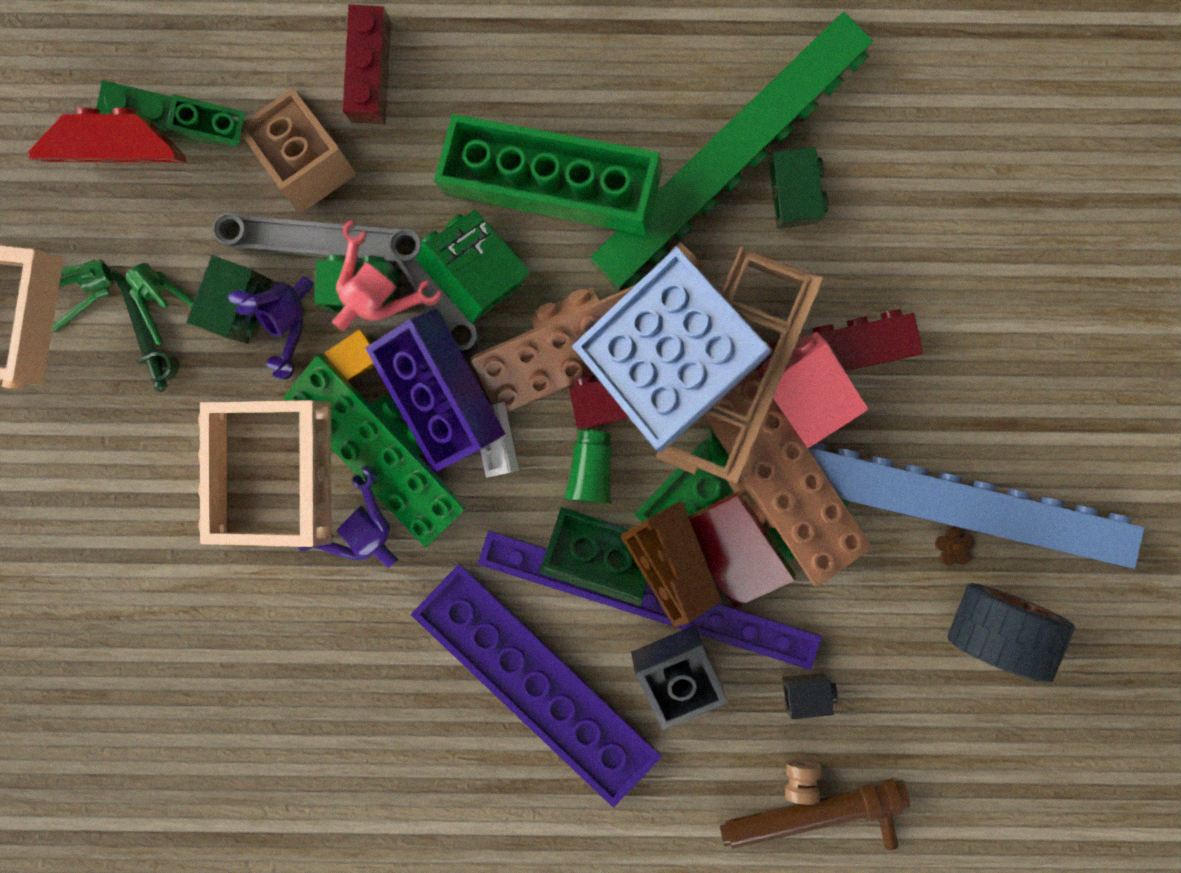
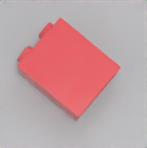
[756,332,869,449]

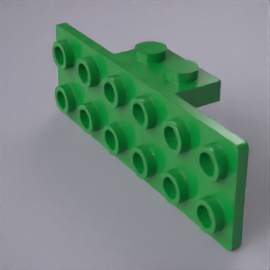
[284,354,466,547]

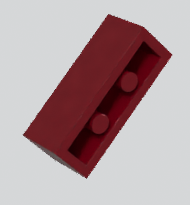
[342,4,391,124]

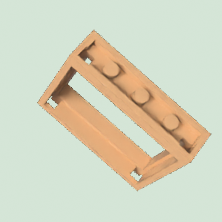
[0,246,64,390]
[198,401,332,547]

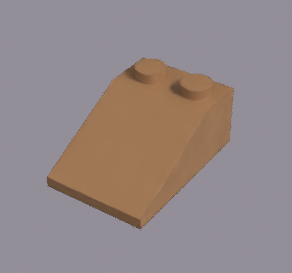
[241,88,357,214]

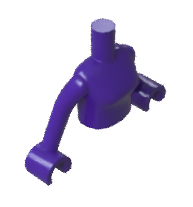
[229,276,313,380]
[296,465,398,569]

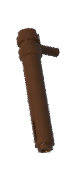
[719,778,910,850]

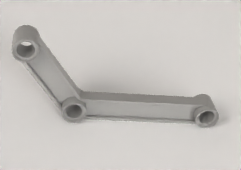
[213,213,480,353]

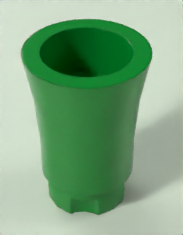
[563,430,612,504]

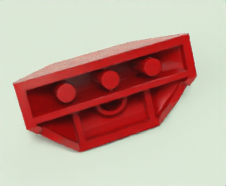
[28,108,187,163]

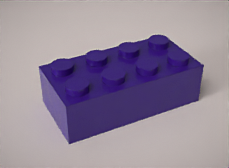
[365,308,506,472]

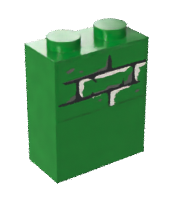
[416,209,531,324]

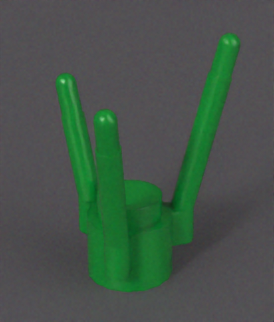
[52,259,114,332]
[125,263,194,346]

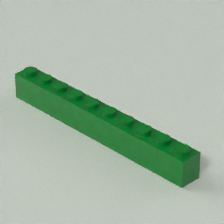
[590,11,873,292]

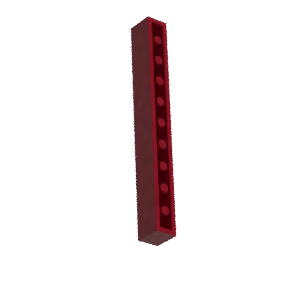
[568,309,923,429]

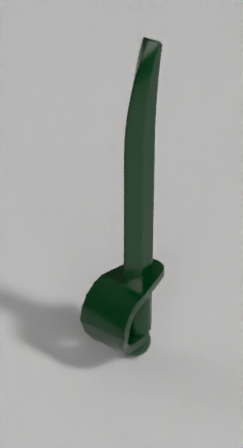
[112,271,179,392]

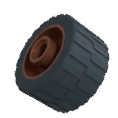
[947,583,1075,683]

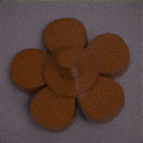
[935,526,974,566]

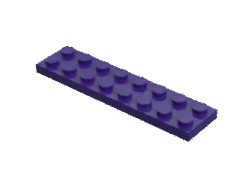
[410,563,662,808]

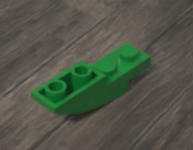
[96,80,246,147]

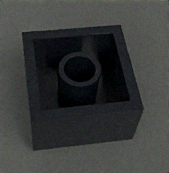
[631,625,728,730]

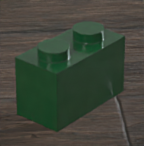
[768,147,828,229]

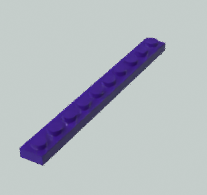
[478,530,822,670]

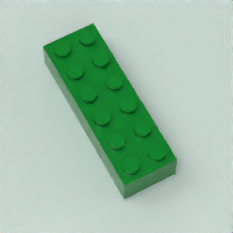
[433,114,663,236]

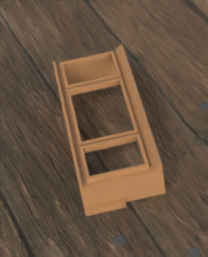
[655,247,824,485]

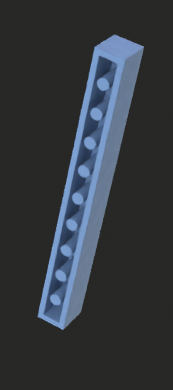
[808,443,1145,569]

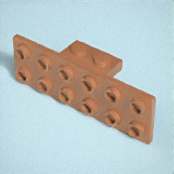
[471,285,636,412]
[702,370,871,586]

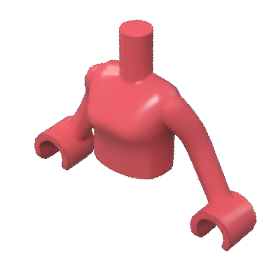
[332,220,441,332]

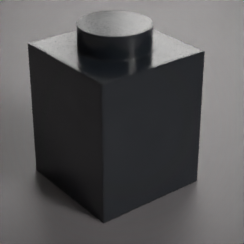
[782,673,838,719]

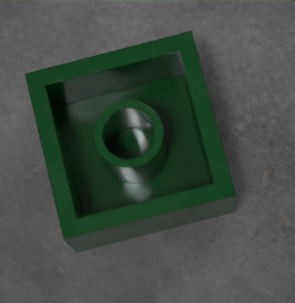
[186,255,272,344]

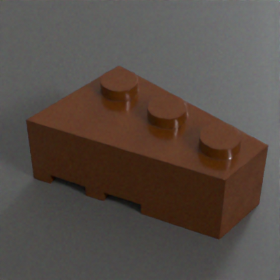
[620,500,722,628]

